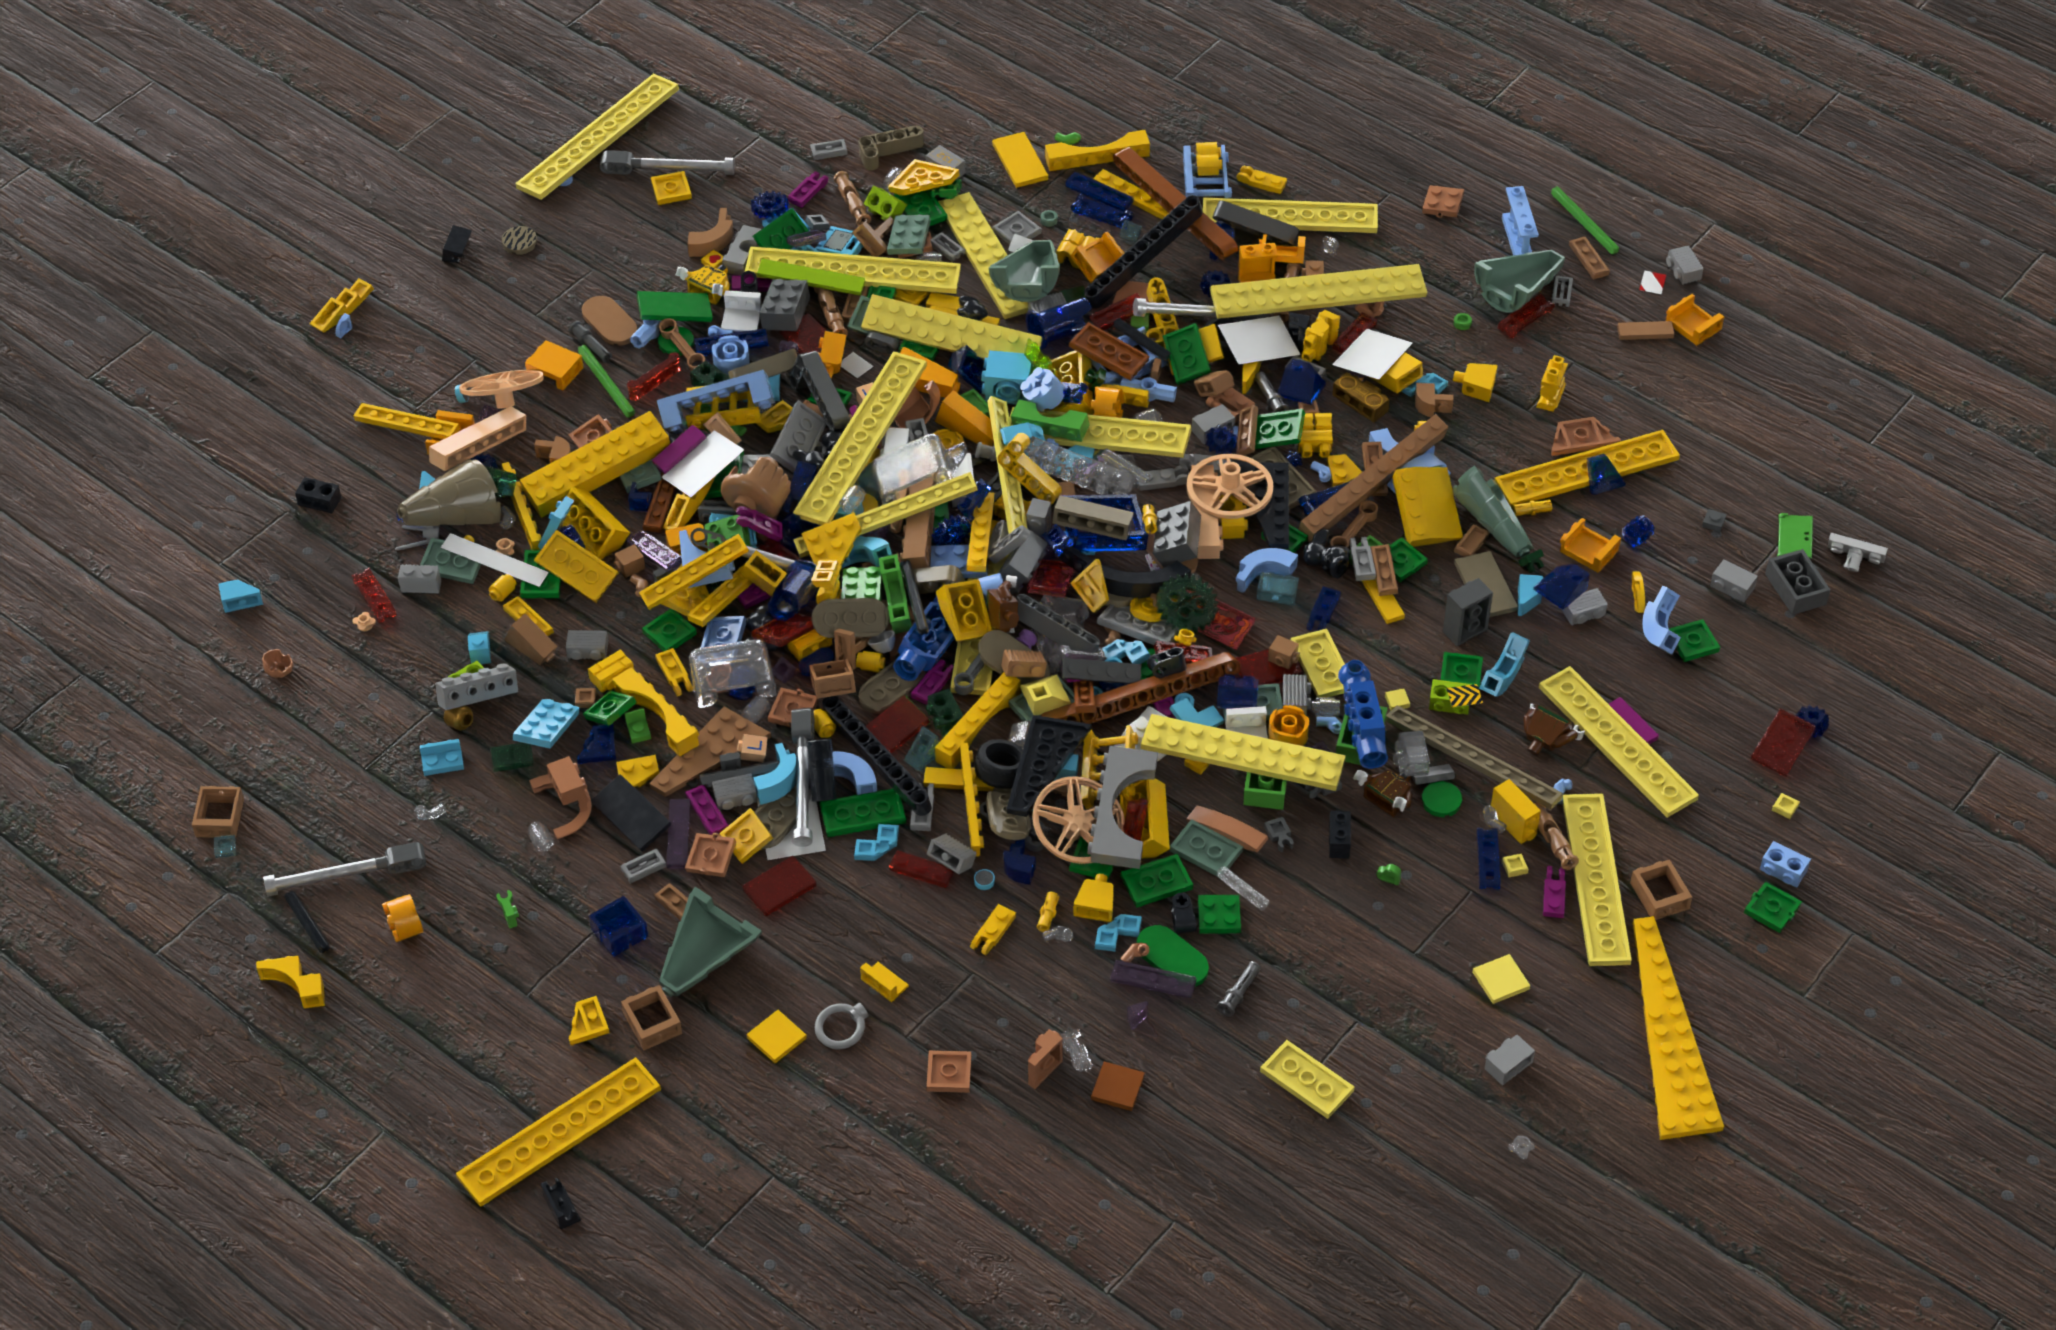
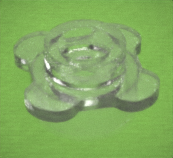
[1321,236,1339,256]
[1508,1135,1535,1159]

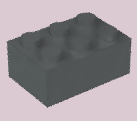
[759,279,810,331]
[1153,501,1201,567]
[997,530,1048,595]
[1765,549,1830,615]
[1443,578,1493,646]

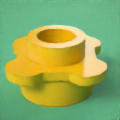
[1174,629,1197,646]

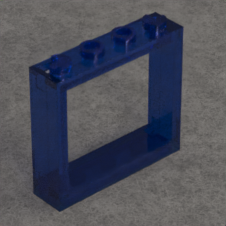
[1062,494,1149,552]

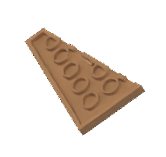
[649,707,771,797]

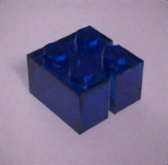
[589,896,648,957]

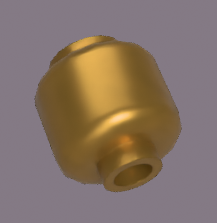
[444,706,473,731]

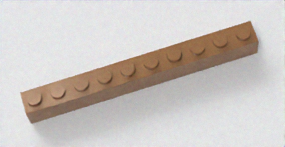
[1298,414,1448,543]

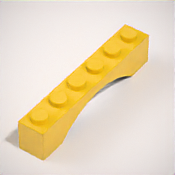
[1045,130,1150,171]
[612,667,699,757]
[935,672,1021,769]

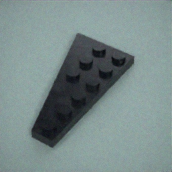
[1235,462,1289,549]
[1007,715,1092,817]

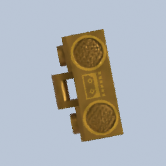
[1332,372,1389,423]

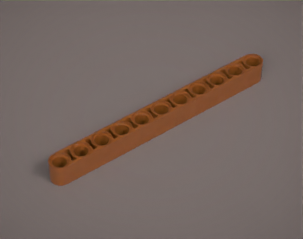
[1113,147,1238,260]
[1040,652,1241,724]

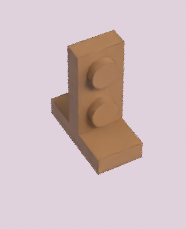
[852,216,894,257]
[834,629,871,670]

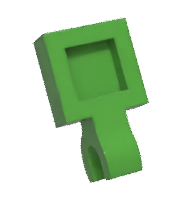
[496,890,519,929]

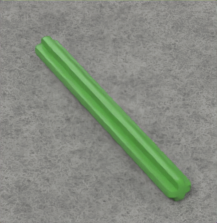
[1551,186,1619,255]
[578,345,635,418]

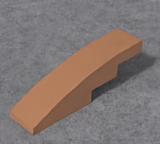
[1186,805,1268,852]

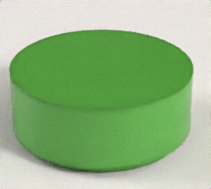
[1453,313,1472,330]

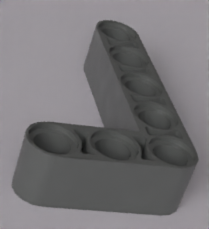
[789,351,850,431]

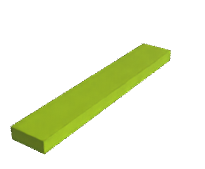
[757,258,865,296]

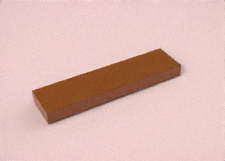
[642,472,677,533]
[1073,680,1096,714]

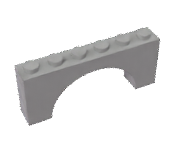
[1087,746,1158,869]

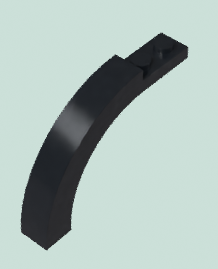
[1059,542,1192,598]

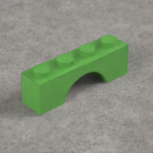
[1011,400,1090,442]
[878,554,912,634]

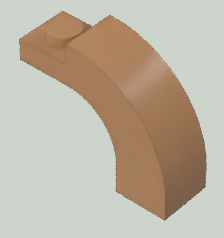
[687,208,734,257]

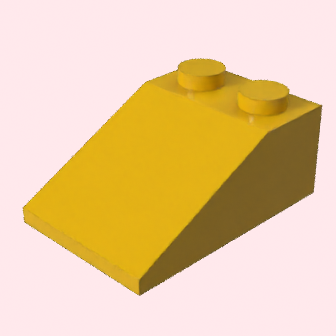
[936,579,992,642]

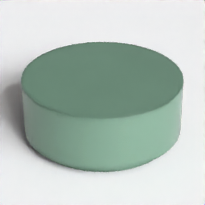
[1040,210,1058,227]

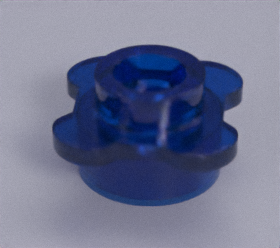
[1286,450,1303,467]

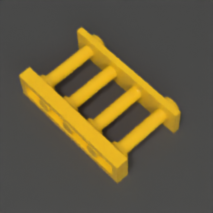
[685,386,762,429]
[1080,725,1138,809]

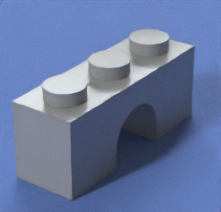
[722,225,761,276]

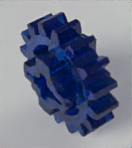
[751,191,789,220]
[931,514,971,546]

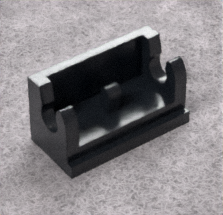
[442,225,472,263]
[1289,312,1310,354]
[541,1178,581,1230]

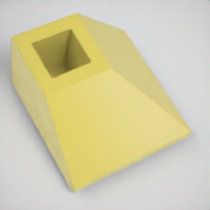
[1020,674,1071,715]

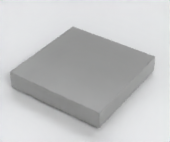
[992,211,1042,245]

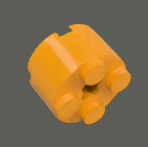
[1091,387,1124,418]
[1268,705,1309,746]
[382,894,423,942]

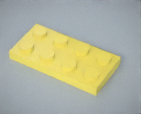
[1290,629,1345,700]
[1260,1040,1355,1119]

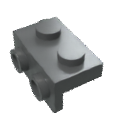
[698,500,737,522]

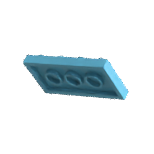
[513,699,579,748]

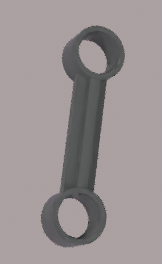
[954,653,985,695]

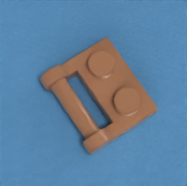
[1206,388,1255,423]

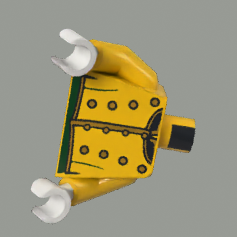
[675,265,730,305]

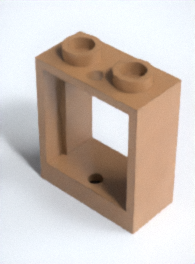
[809,659,856,699]
[192,786,244,838]
[1630,860,1692,920]
[621,985,682,1050]

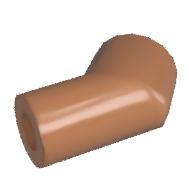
[1120,943,1150,965]

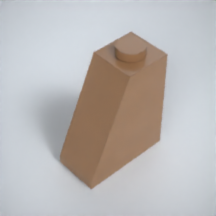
[504,614,558,665]

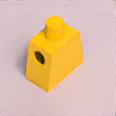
[1453,363,1498,402]
[1073,874,1113,922]

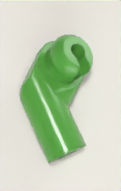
[1055,132,1081,145]

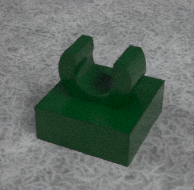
[1084,367,1106,393]
[1518,549,1544,573]

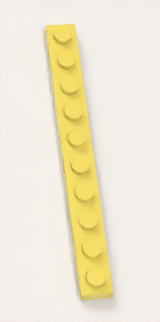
[987,396,1028,534]
[794,472,978,558]

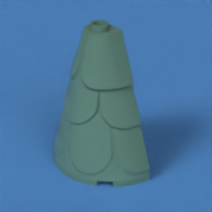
[988,240,1060,302]
[1474,250,1565,312]
[1453,465,1534,558]
[659,887,762,997]

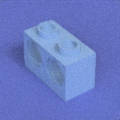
[1760,841,1811,888]

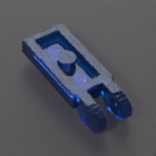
[784,460,817,512]
[1306,586,1341,631]

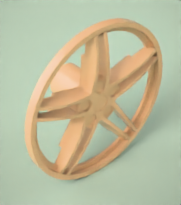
[459,370,544,409]
[1187,454,1273,519]
[1032,776,1125,864]

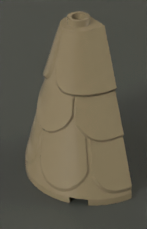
[397,459,501,526]

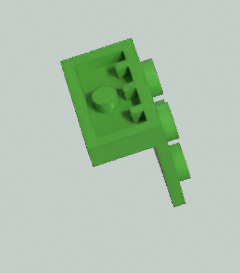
[705,515,751,558]

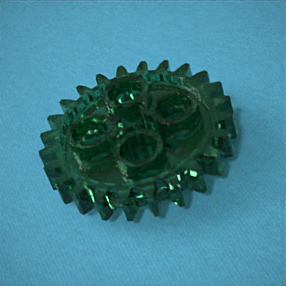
[1155,573,1219,633]

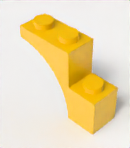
[256,956,325,1009]

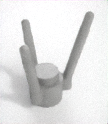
[395,525,439,551]

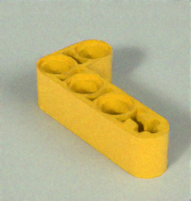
[1146,277,1179,348]
[997,433,1062,505]

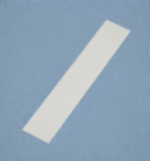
[441,533,549,587]

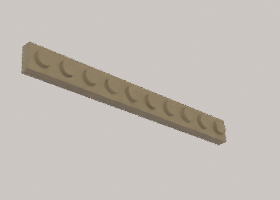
[1386,705,1563,810]

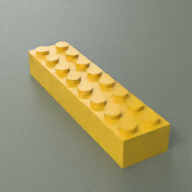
[520,411,670,518]

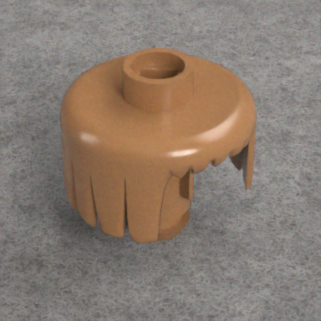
[721,457,791,518]

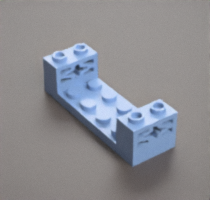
[657,370,775,434]

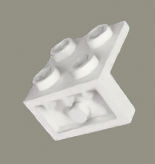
[721,290,762,333]
[1225,706,1268,739]

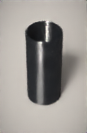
[806,739,837,802]

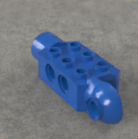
[893,596,955,681]
[1338,660,1388,769]

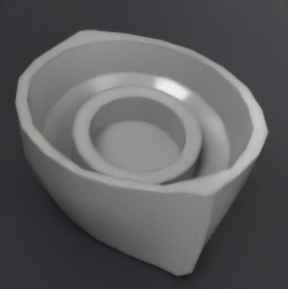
[868,630,896,653]

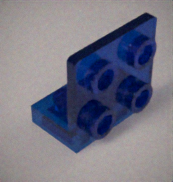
[1217,674,1259,709]

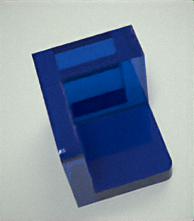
[628,482,652,512]

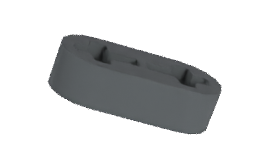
[865,331,899,355]

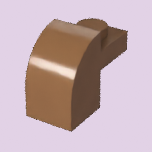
[1415,383,1453,417]
[534,436,571,463]

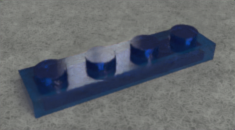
[1066,172,1134,212]
[694,328,769,355]

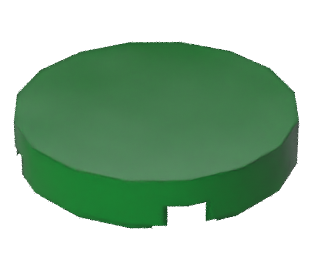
[658,326,694,356]
[1421,781,1462,817]

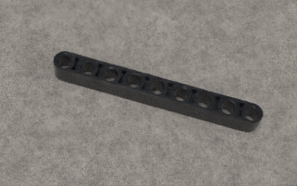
[1084,195,1203,308]
[822,696,932,816]

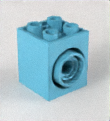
[981,350,1033,405]

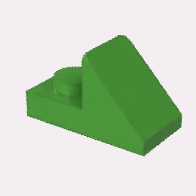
[623,707,651,744]

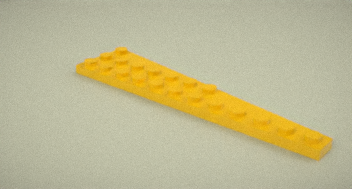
[1633,916,1724,1140]

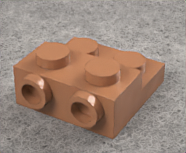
[568,414,612,449]
[1028,1029,1063,1089]

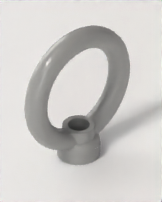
[815,1003,869,1049]

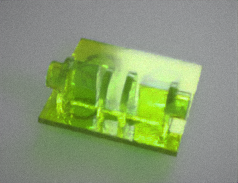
[1024,338,1052,374]

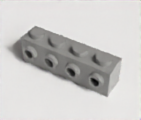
[435,664,518,710]

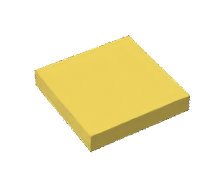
[1472,954,1530,1004]

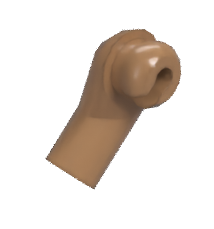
[630,574,649,598]
[1104,627,1121,645]

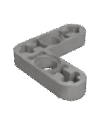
[988,520,1030,564]

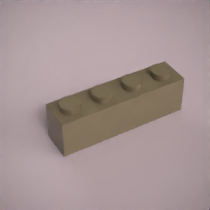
[1052,495,1134,540]

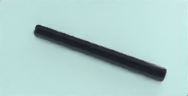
[900,560,929,635]

